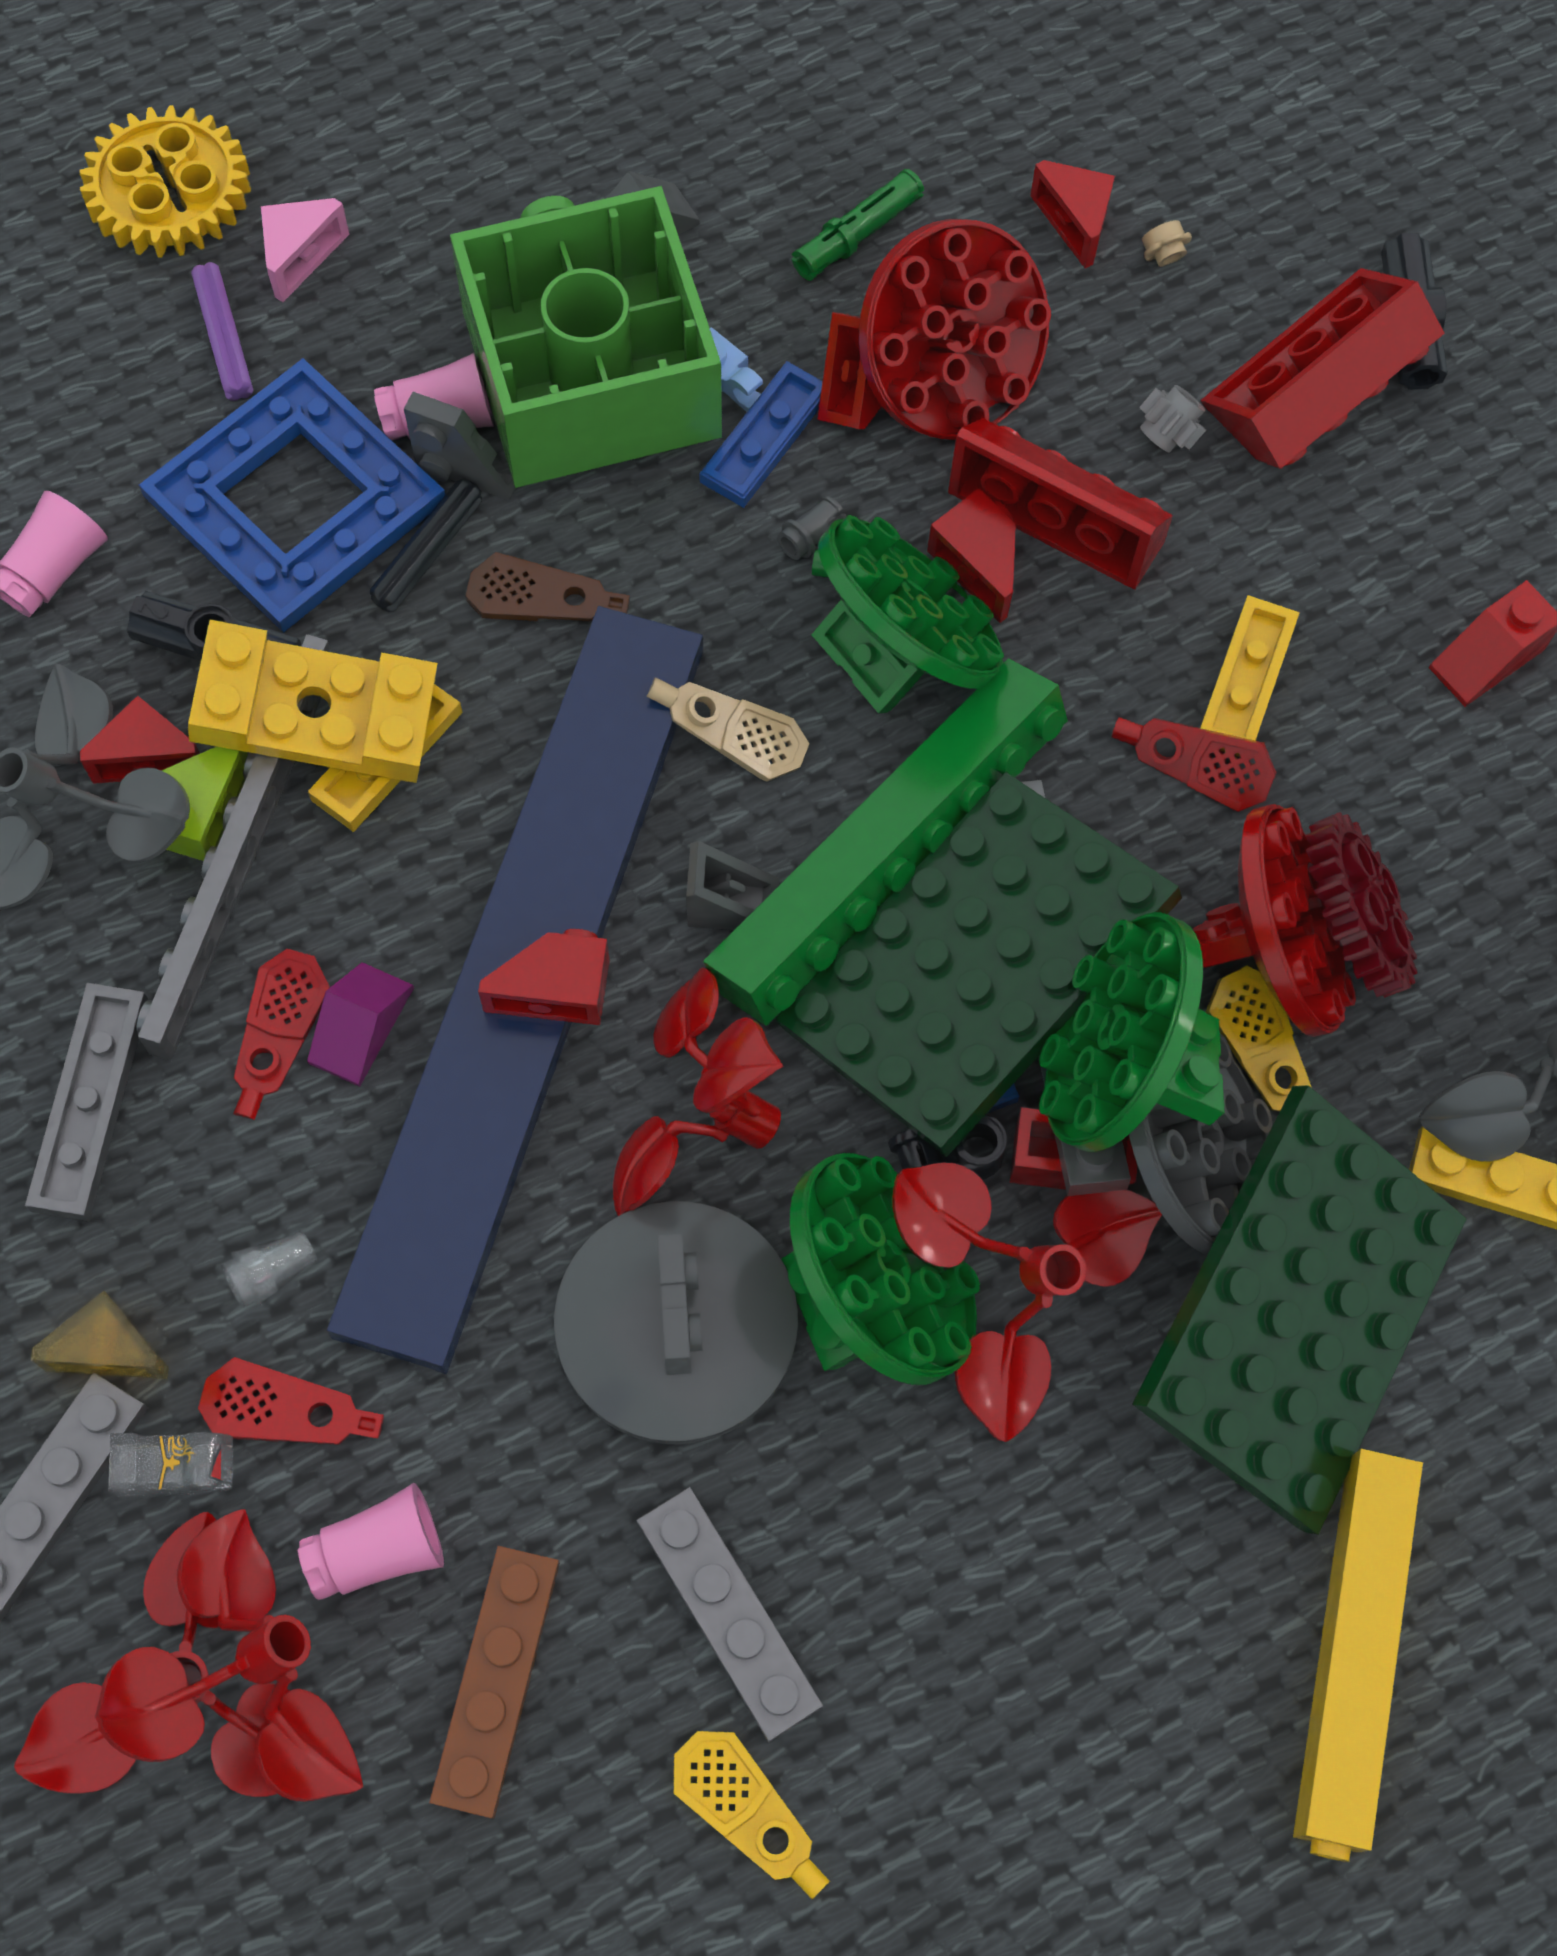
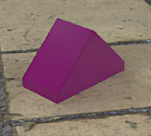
[307,962,414,1087]

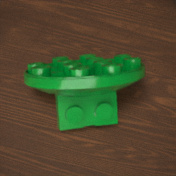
[811,515,1004,713]
[1039,912,1225,1152]
[781,1153,980,1385]

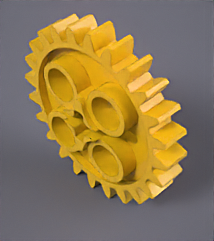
[79,105,251,258]

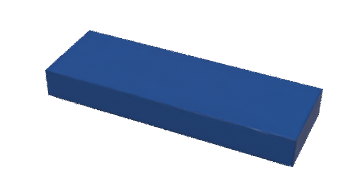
[699,361,823,508]

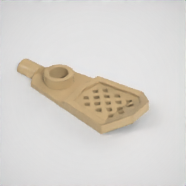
[646,677,810,782]

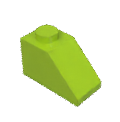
[162,747,248,861]

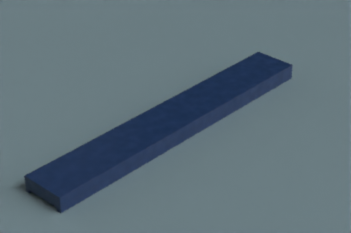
[326,606,704,1374]

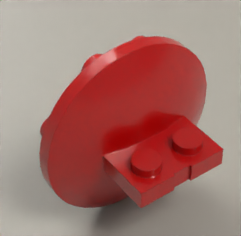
[859,219,1051,440]
[1193,804,1356,1037]

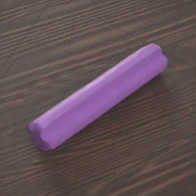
[191,262,253,401]

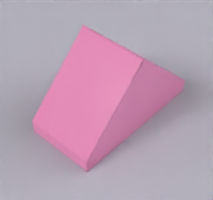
[261,198,349,302]

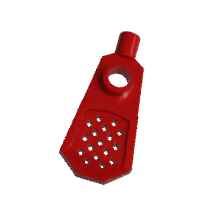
[1112,717,1276,812]
[233,949,330,1120]
[198,1357,384,1445]

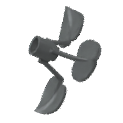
[0,663,190,910]
[1419,1029,1557,1161]

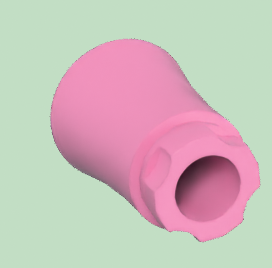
[374,353,494,440]
[0,491,108,617]
[298,1483,444,1600]

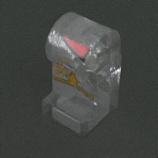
[109,1432,233,1500]

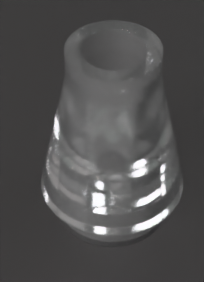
[221,1230,317,1308]

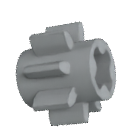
[1139,385,1206,453]

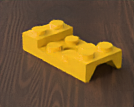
[188,620,438,783]

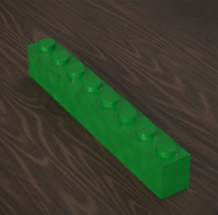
[703,658,1068,1026]

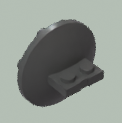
[1127,1034,1272,1255]
[554,1201,798,1444]

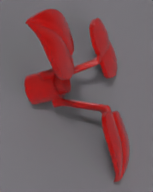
[613,967,783,1216]
[892,1163,1162,1442]
[95,1509,363,1802]
[14,1512,290,1797]

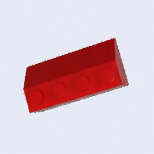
[1201,268,1445,469]
[948,418,1173,590]

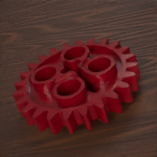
[1306,812,1418,998]

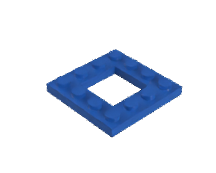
[139,358,445,633]

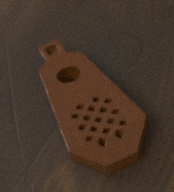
[465,552,630,621]

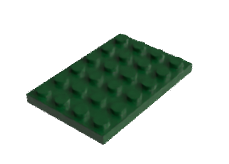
[776,772,1182,1157]
[1132,1085,1467,1535]

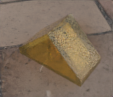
[31,1291,169,1379]

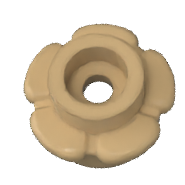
[1142,220,1192,267]

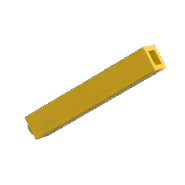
[1293,1449,1423,1862]

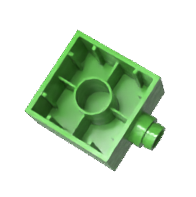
[450,186,722,488]

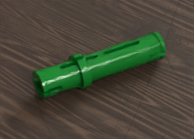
[792,169,924,281]

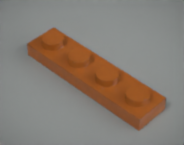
[429,1546,560,1819]

